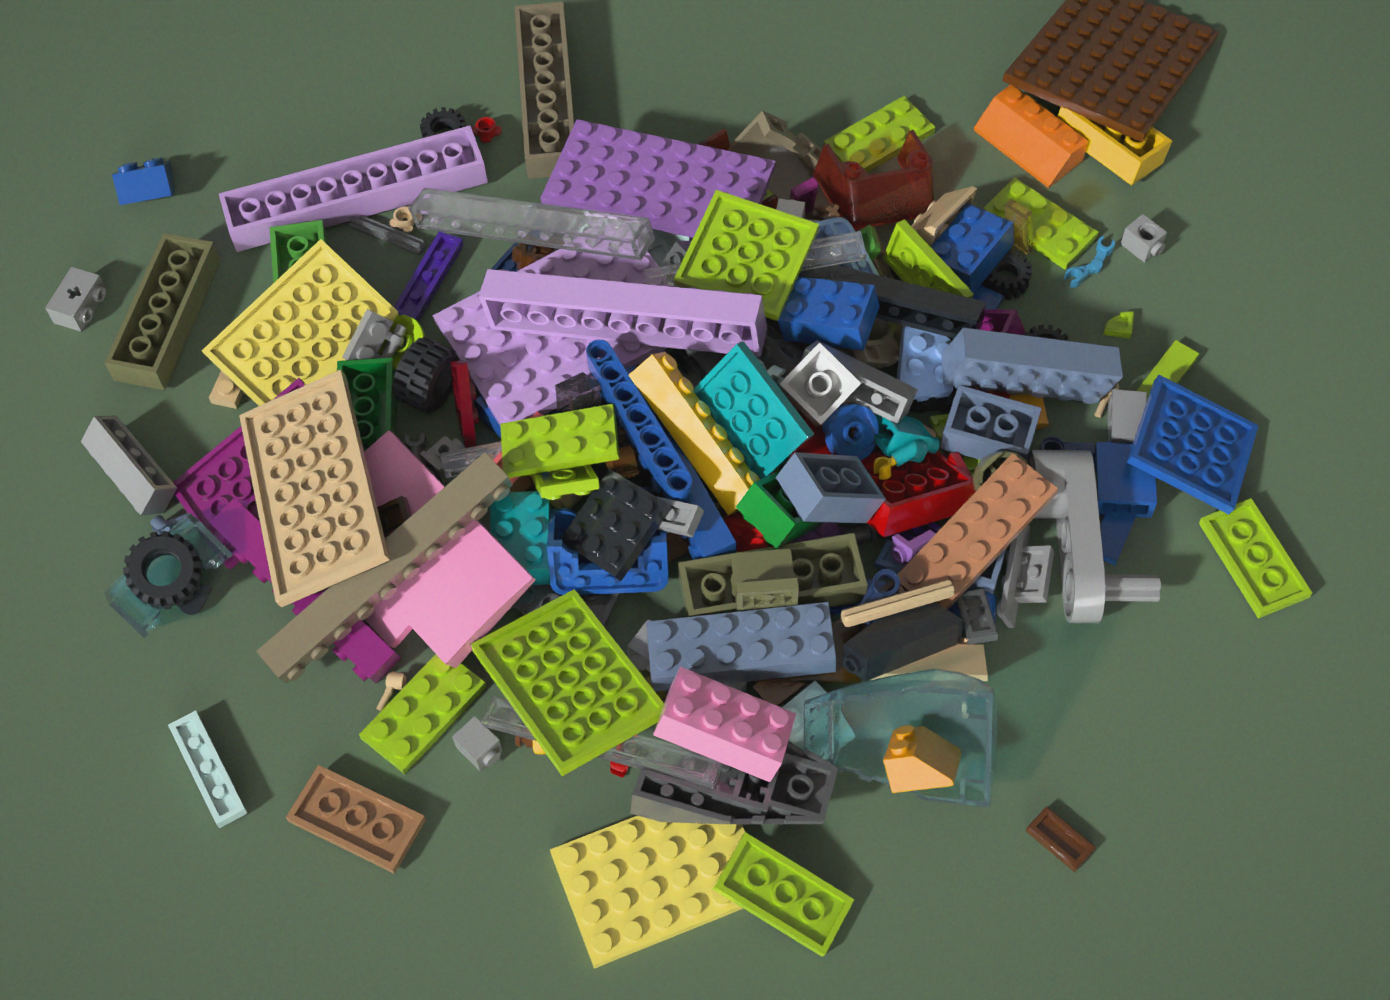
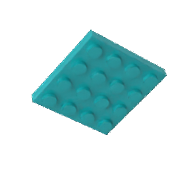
[694,341,814,479]

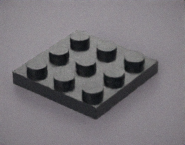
[560,469,672,581]

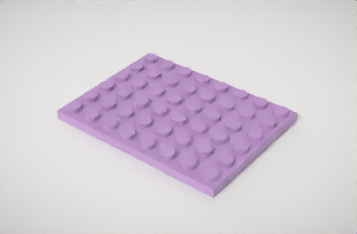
[433,221,673,427]

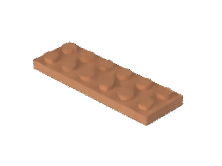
[897,453,1058,610]

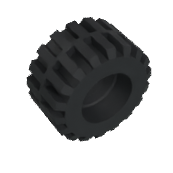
[393,337,459,413]
[123,531,204,610]

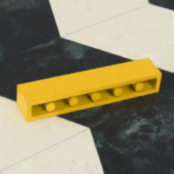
[629,352,760,516]

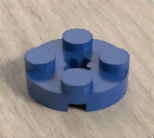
[822,403,879,461]

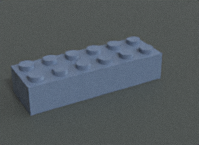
[941,328,1123,404]
[646,602,836,691]

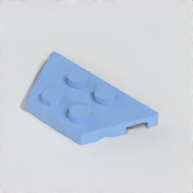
[897,325,953,402]

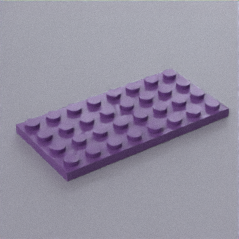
[540,119,776,238]

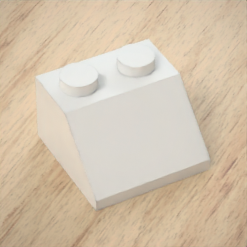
[778,343,861,427]

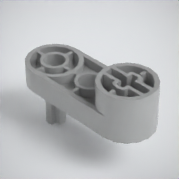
[1027,450,1161,623]

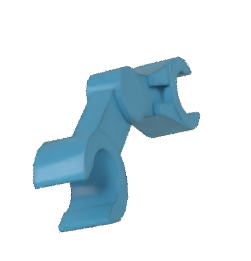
[1064,236,1115,288]

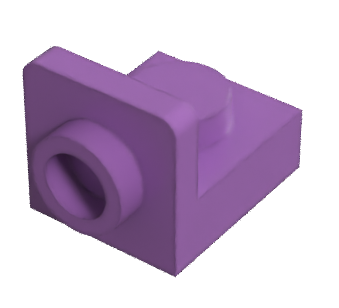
[891,530,936,567]

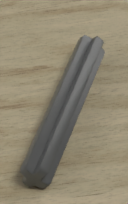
[342,216,425,254]

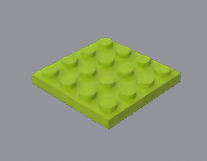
[673,190,819,321]

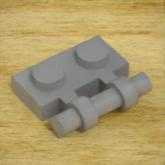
[342,309,407,360]

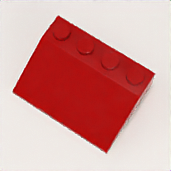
[861,451,975,537]

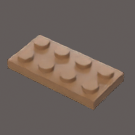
[286,765,426,874]

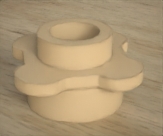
[390,207,420,233]

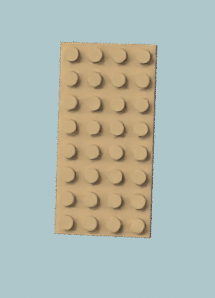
[239,370,390,607]

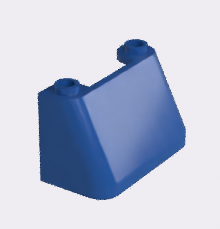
[547,508,668,595]

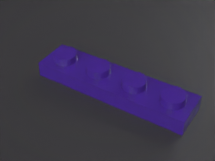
[394,231,464,322]

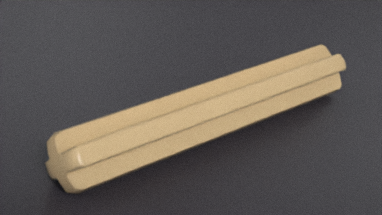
[841,580,955,627]

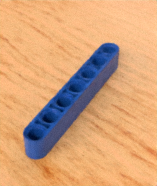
[586,339,693,503]

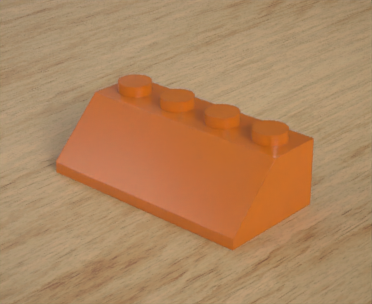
[974,85,1088,188]

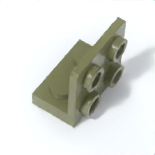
[731,549,799,610]

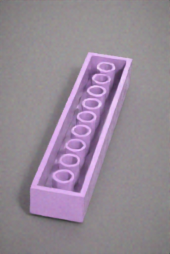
[219,126,488,252]
[479,269,767,357]

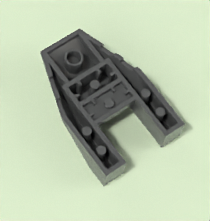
[630,694,839,824]

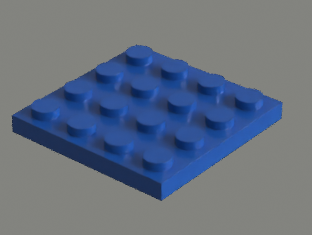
[1127,375,1259,515]

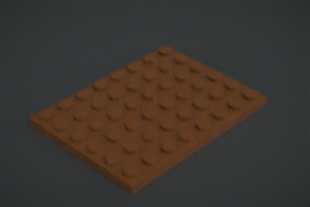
[1002,0,1219,142]

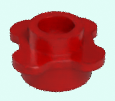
[472,117,502,143]

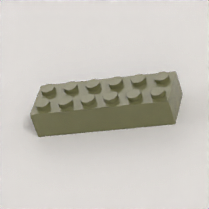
[104,233,221,390]
[678,533,868,617]

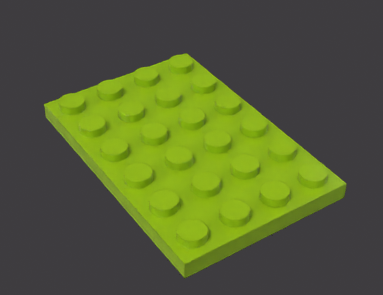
[471,589,664,776]

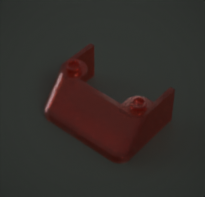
[813,130,934,229]

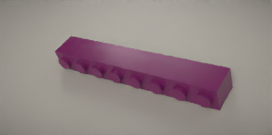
[209,497,401,684]

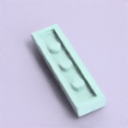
[168,710,247,828]

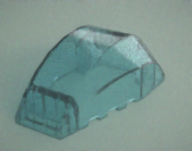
[803,669,998,807]

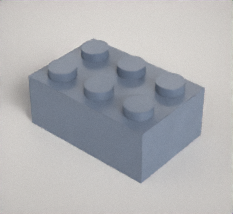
[940,385,1041,460]
[776,452,886,523]

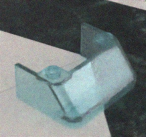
[104,513,233,638]

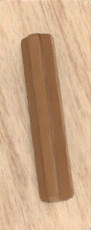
[814,204,840,219]

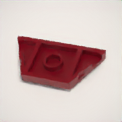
[450,360,479,459]

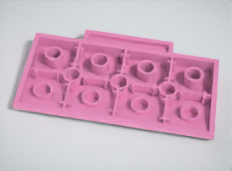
[364,431,536,668]

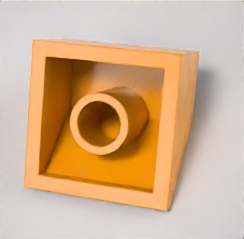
[883,725,962,793]

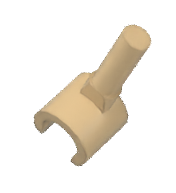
[1095,383,1119,418]
[376,672,407,711]

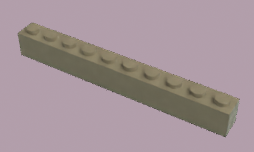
[256,452,513,683]

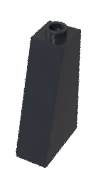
[843,602,963,682]

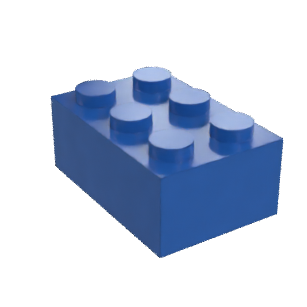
[931,203,1014,294]
[778,277,880,351]

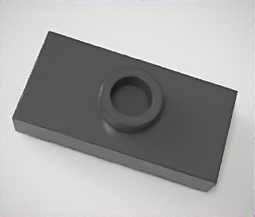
[955,589,998,645]

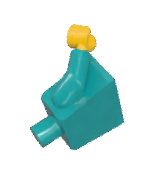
[851,413,940,480]

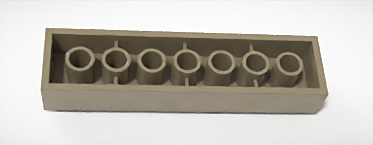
[514,2,574,179]

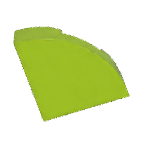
[1103,311,1134,339]

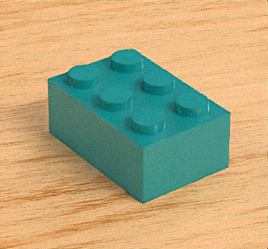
[490,491,552,585]

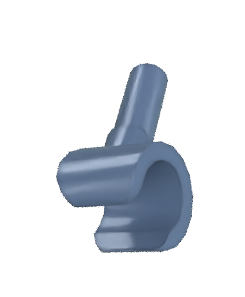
[150,513,192,535]

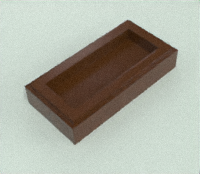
[1026,806,1096,872]

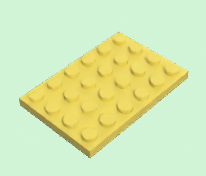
[202,239,399,406]
[550,815,745,969]

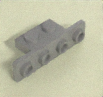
[997,524,1054,628]

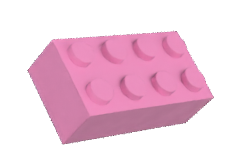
[653,667,796,782]

